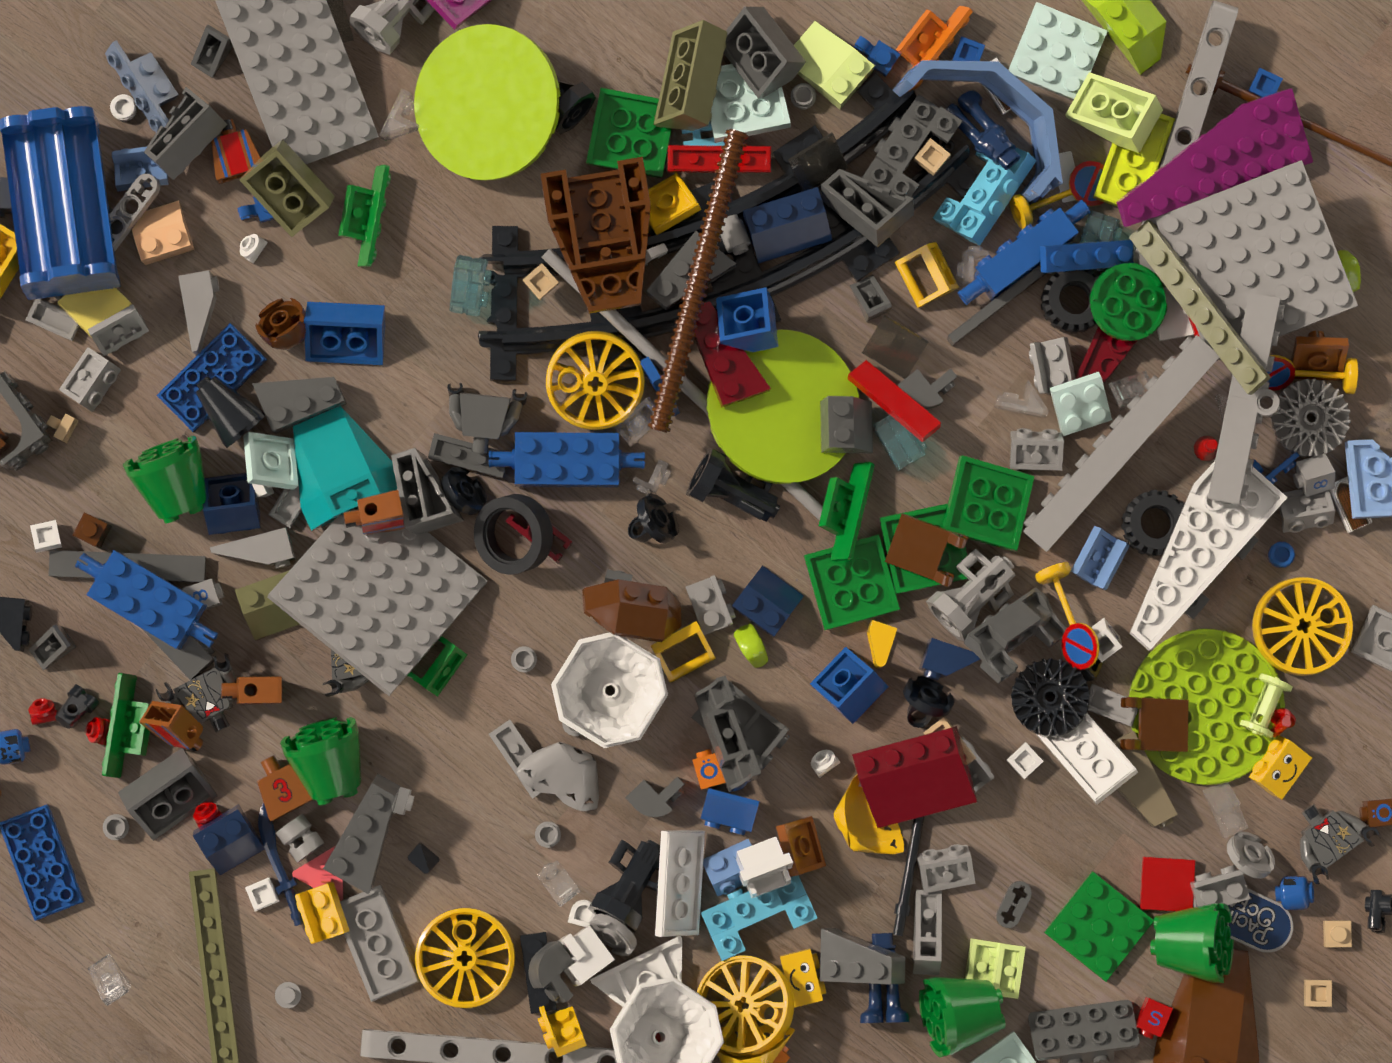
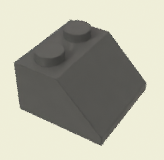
[820,396,873,454]

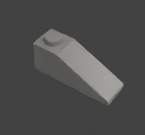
[179,270,220,355]
[210,528,296,569]
[913,890,942,975]

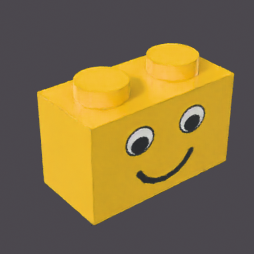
[1249,735,1312,800]
[780,948,827,1008]

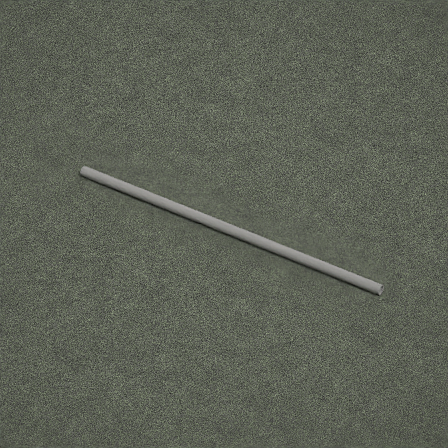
[542,248,836,536]

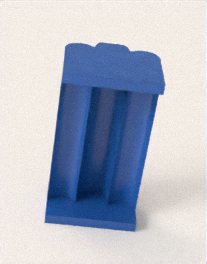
[0,106,121,300]

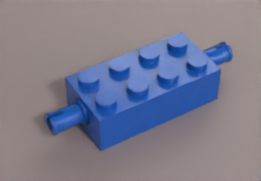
[957,200,1091,305]
[489,432,645,487]
[75,550,218,650]

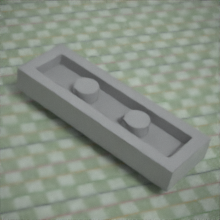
[489,720,549,799]

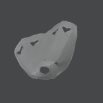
[516,742,599,811]

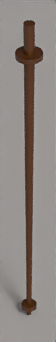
[1185,64,1392,167]

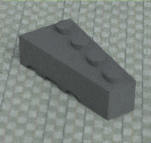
[323,773,400,894]

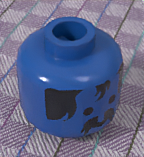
[0,729,30,765]
[1275,876,1314,910]

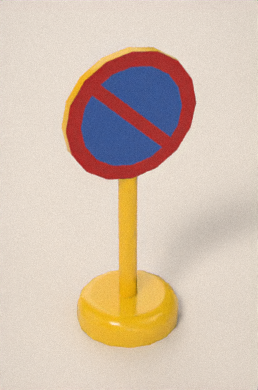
[1009,161,1104,229]
[1267,355,1358,394]
[1035,562,1099,670]

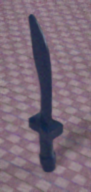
[258,803,304,926]

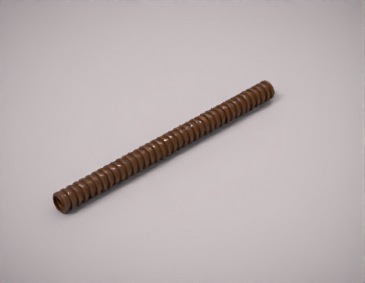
[648,129,749,433]

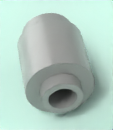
[720,215,751,255]

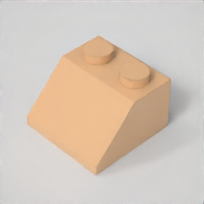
[132,200,194,265]

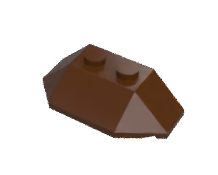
[582,579,682,642]

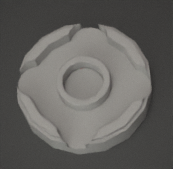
[1227,832,1275,879]
[589,914,637,956]

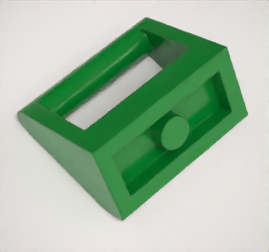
[407,636,468,697]

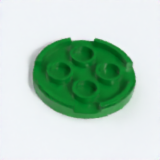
[1090,263,1167,341]

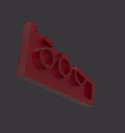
[694,302,771,408]
[1076,326,1138,385]

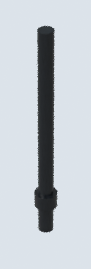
[893,816,925,936]

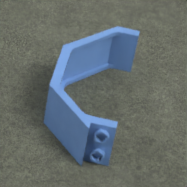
[893,60,1063,202]

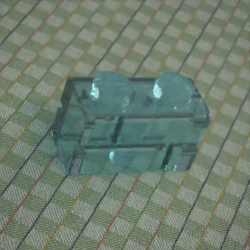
[1079,211,1123,272]
[449,255,492,317]
[872,415,927,471]

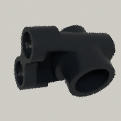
[55,684,99,729]
[1365,890,1392,933]

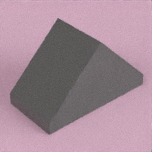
[191,25,233,78]
[850,275,892,322]
[29,624,77,670]

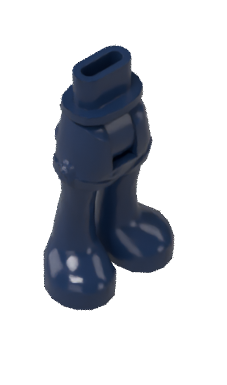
[946,90,1021,170]
[860,933,909,1023]

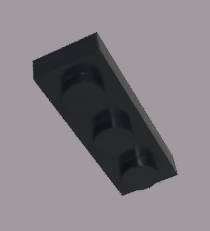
[520,932,557,1014]

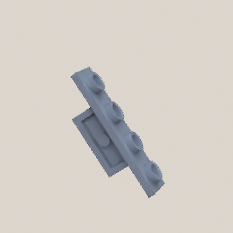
[105,40,179,132]

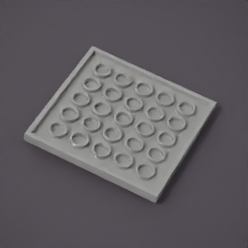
[1155,160,1358,361]
[267,508,487,696]

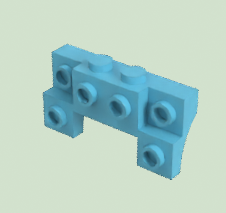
[933,148,1037,246]
[701,875,817,961]

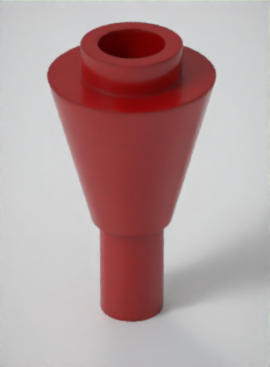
[1194,436,1218,461]

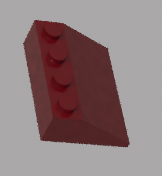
[852,726,978,828]

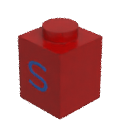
[1136,997,1173,1039]

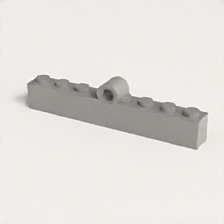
[1208,292,1285,506]

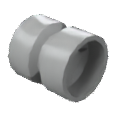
[276,814,324,863]

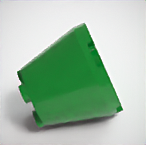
[123,436,206,524]
[280,717,361,805]
[1150,903,1234,983]
[919,977,1006,1057]

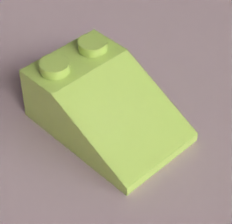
[794,21,875,110]
[1065,72,1163,153]

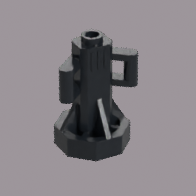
[555,77,596,135]
[686,449,780,522]
[588,840,660,935]

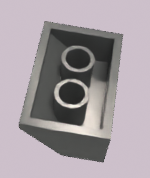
[723,6,806,99]
[118,748,218,841]

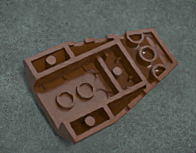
[540,157,651,314]
[1153,949,1259,1063]

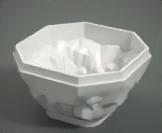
[551,632,668,748]
[610,976,724,1063]

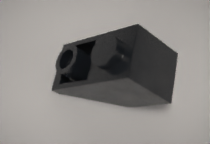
[0,597,32,652]

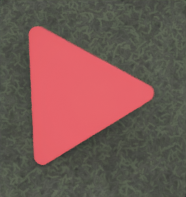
[292,846,343,901]

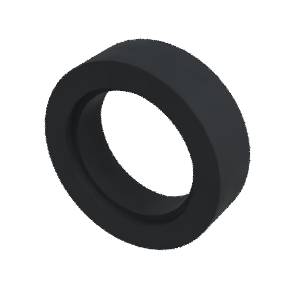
[474,494,553,575]

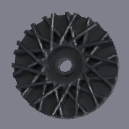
[1011,658,1090,737]

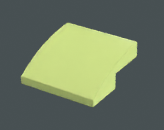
[965,938,1026,999]

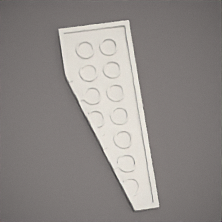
[1129,461,1288,651]

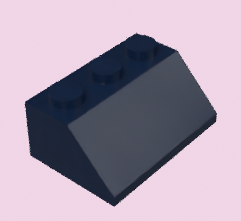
[743,187,832,264]

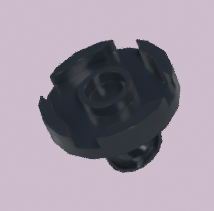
[441,467,487,515]
[628,493,679,544]
[903,676,954,728]

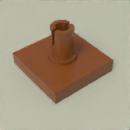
[1291,331,1349,381]
[776,816,826,877]

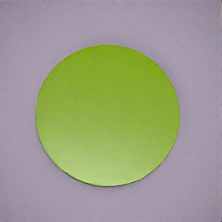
[414,24,560,180]
[707,329,859,484]
[1129,629,1285,785]

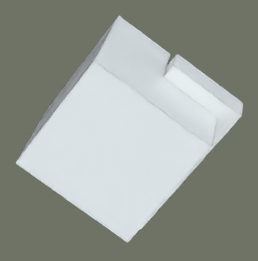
[736,837,793,898]
[558,926,615,987]

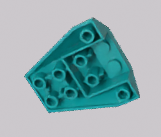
[293,406,398,531]

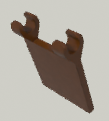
[885,513,968,587]
[1120,697,1189,752]

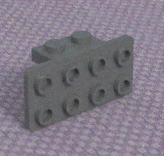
[1028,1000,1140,1063]

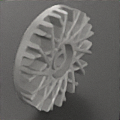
[1271,379,1351,457]

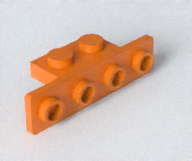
[896,6,973,91]

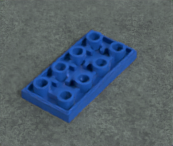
[156,323,267,433]
[0,804,85,921]

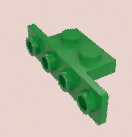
[338,165,391,268]
[818,462,875,562]
[102,673,150,778]

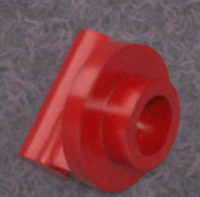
[28,698,58,725]
[1270,708,1296,738]
[85,717,110,745]
[193,802,222,828]

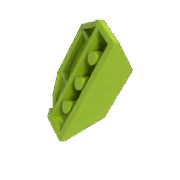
[1081,0,1167,75]

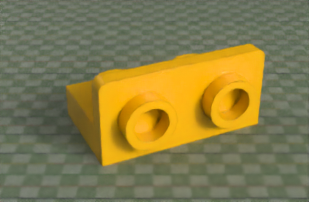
[295,882,350,944]
[537,1006,587,1058]

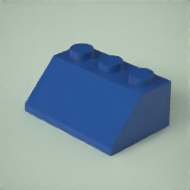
[304,302,385,365]

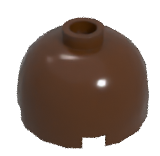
[255,298,306,350]

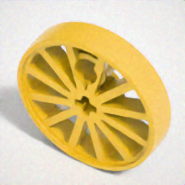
[546,331,645,430]
[1252,577,1353,676]
[415,908,515,1008]
[697,956,794,1057]

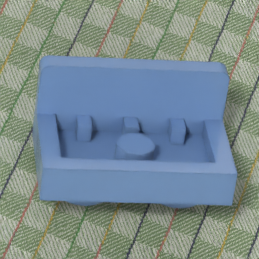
[112,146,169,191]
[1070,526,1129,590]
[703,839,752,896]

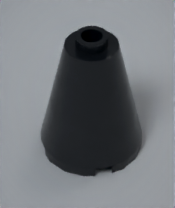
[195,375,265,448]

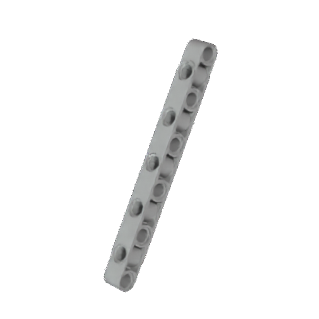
[1133,0,1239,273]
[360,1029,617,1063]

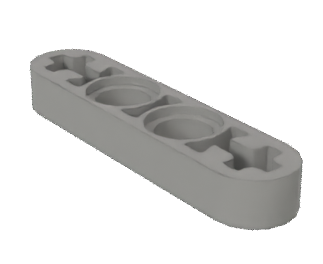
[110,174,161,251]

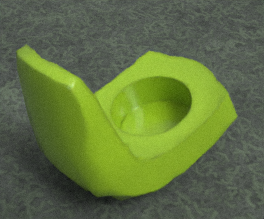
[1337,250,1361,292]
[734,624,768,668]

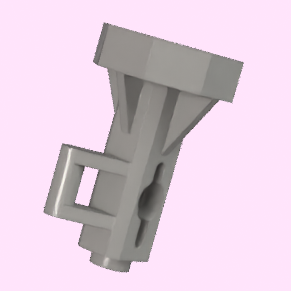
[349,0,435,55]
[926,549,1016,642]

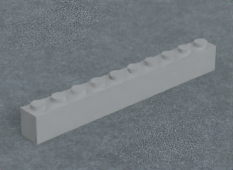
[1023,335,1219,552]

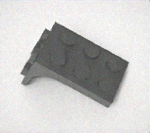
[0,371,53,471]
[691,680,790,769]

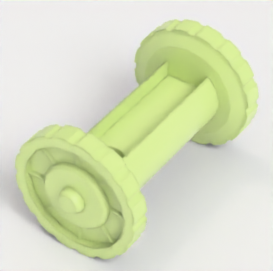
[1240,674,1293,738]

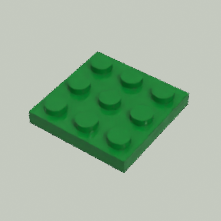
[586,88,672,178]
[942,455,1035,552]
[879,503,971,594]
[804,535,900,631]
[1044,871,1154,982]

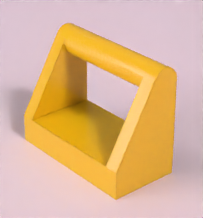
[895,242,959,308]
[867,620,897,669]
[651,621,716,683]

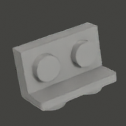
[88,304,149,356]
[1029,337,1076,394]
[59,347,121,412]
[1010,428,1064,471]
[1279,489,1335,533]
[685,575,736,635]
[917,844,976,893]
[1190,865,1250,907]

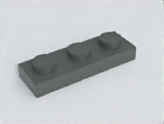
[428,433,506,479]

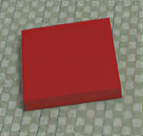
[1139,857,1195,911]

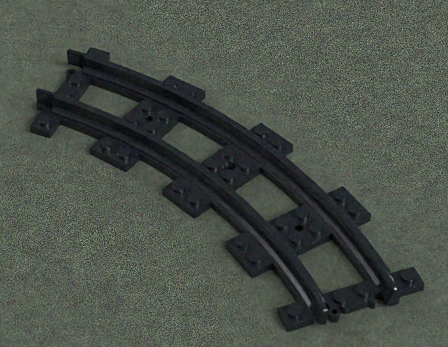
[478,74,978,381]

